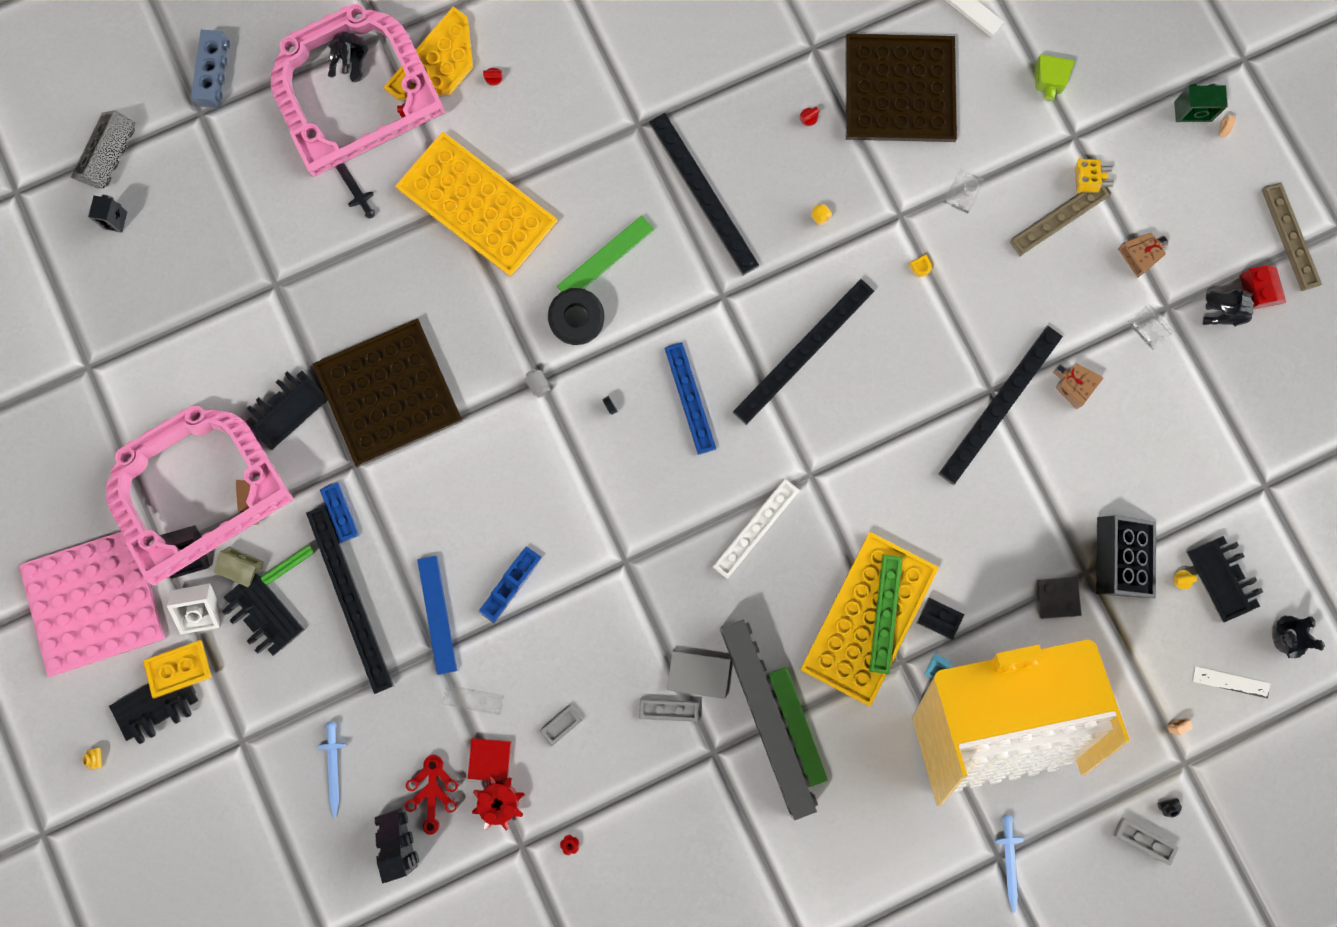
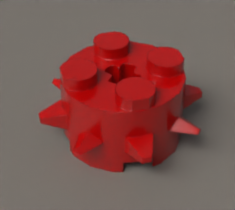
[472,776,525,831]

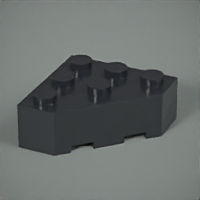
[375,808,419,884]

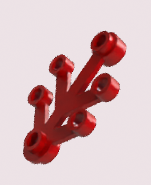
[405,755,459,835]

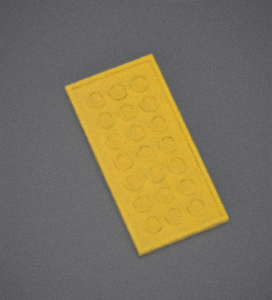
[395,131,558,278]
[800,532,939,707]

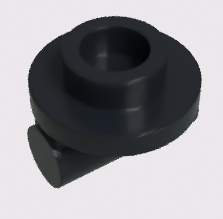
[1157,798,1182,818]

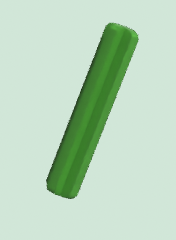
[261,545,314,585]

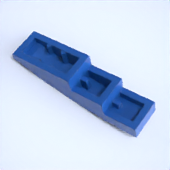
[478,546,542,623]

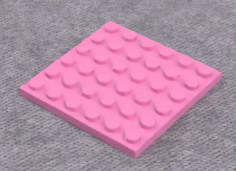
[19,532,165,677]

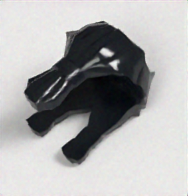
[328,31,369,82]
[1203,288,1254,327]
[1272,615,1325,659]

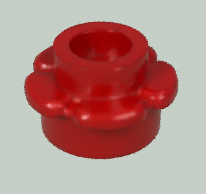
[560,835,580,855]

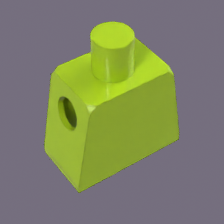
[1035,54,1075,101]

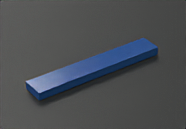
[664,342,716,455]
[417,556,458,675]

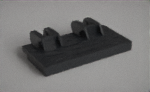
[245,371,327,450]
[1186,536,1263,623]
[222,572,305,656]
[109,684,199,744]

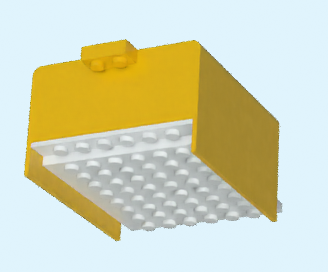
[912,640,1130,807]

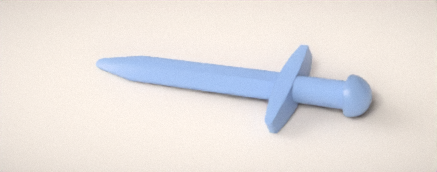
[317,721,347,818]
[994,815,1024,913]

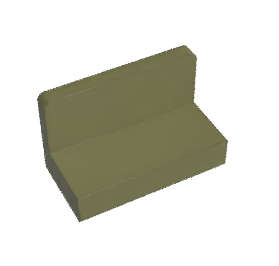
[214,546,264,587]

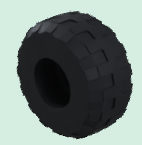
[548,288,605,345]

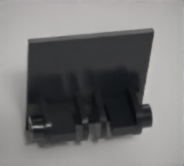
[1038,577,1082,619]

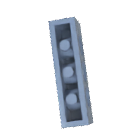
[191,29,230,108]

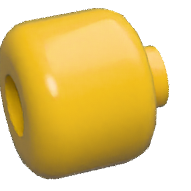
[811,204,832,225]

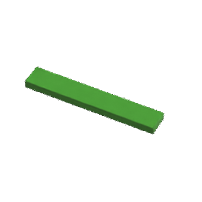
[557,215,654,292]
[869,554,903,674]
[768,667,828,787]

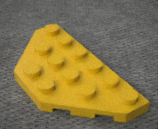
[383,7,473,101]

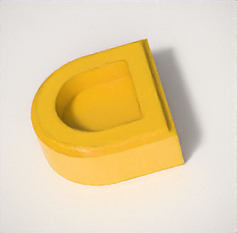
[909,254,932,277]

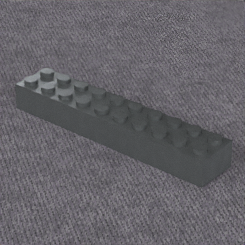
[720,619,818,821]

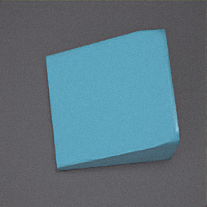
[924,653,952,679]

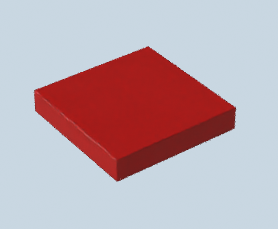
[467,738,512,782]

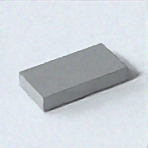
[539,705,583,746]

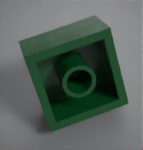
[1174,84,1228,122]

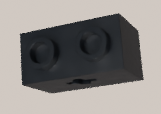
[88,194,127,233]

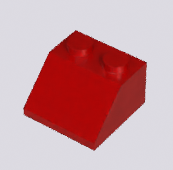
[1239,265,1286,310]

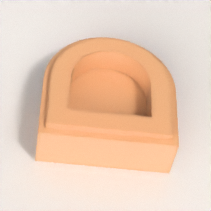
[1219,115,1235,137]
[1167,718,1193,735]

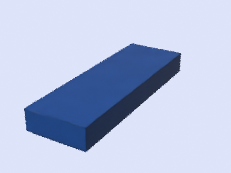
[320,482,359,543]

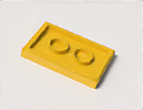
[143,640,212,698]

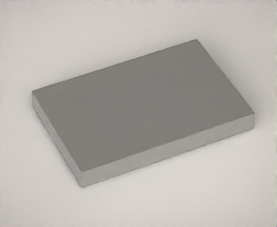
[667,651,730,699]

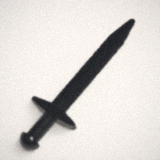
[335,163,375,219]

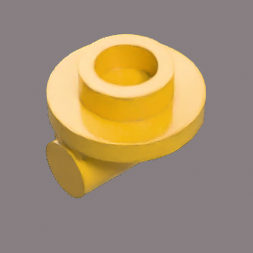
[1173,570,1197,590]
[83,748,102,770]

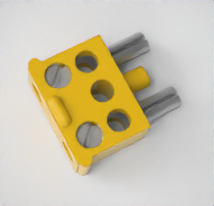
[1075,158,1114,193]

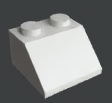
[167,583,220,635]

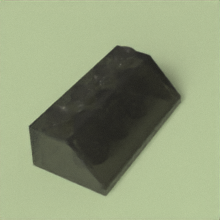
[71,111,136,189]

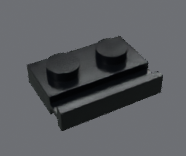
[916,598,965,640]

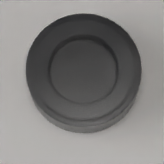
[602,395,618,415]

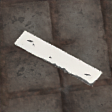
[1193,666,1270,699]

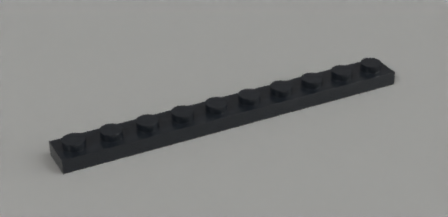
[649,113,759,276]
[733,279,874,426]
[938,326,1063,485]
[306,506,394,694]

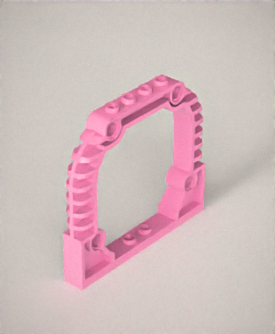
[270,4,446,177]
[105,406,294,586]

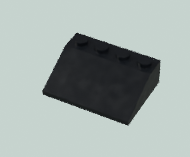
[1096,515,1156,598]

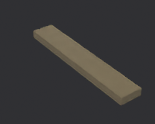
[1262,183,1322,291]
[1010,187,1110,257]

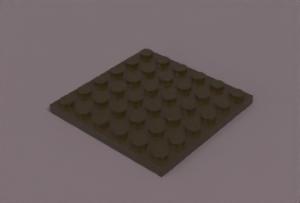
[845,34,957,142]
[313,318,463,468]

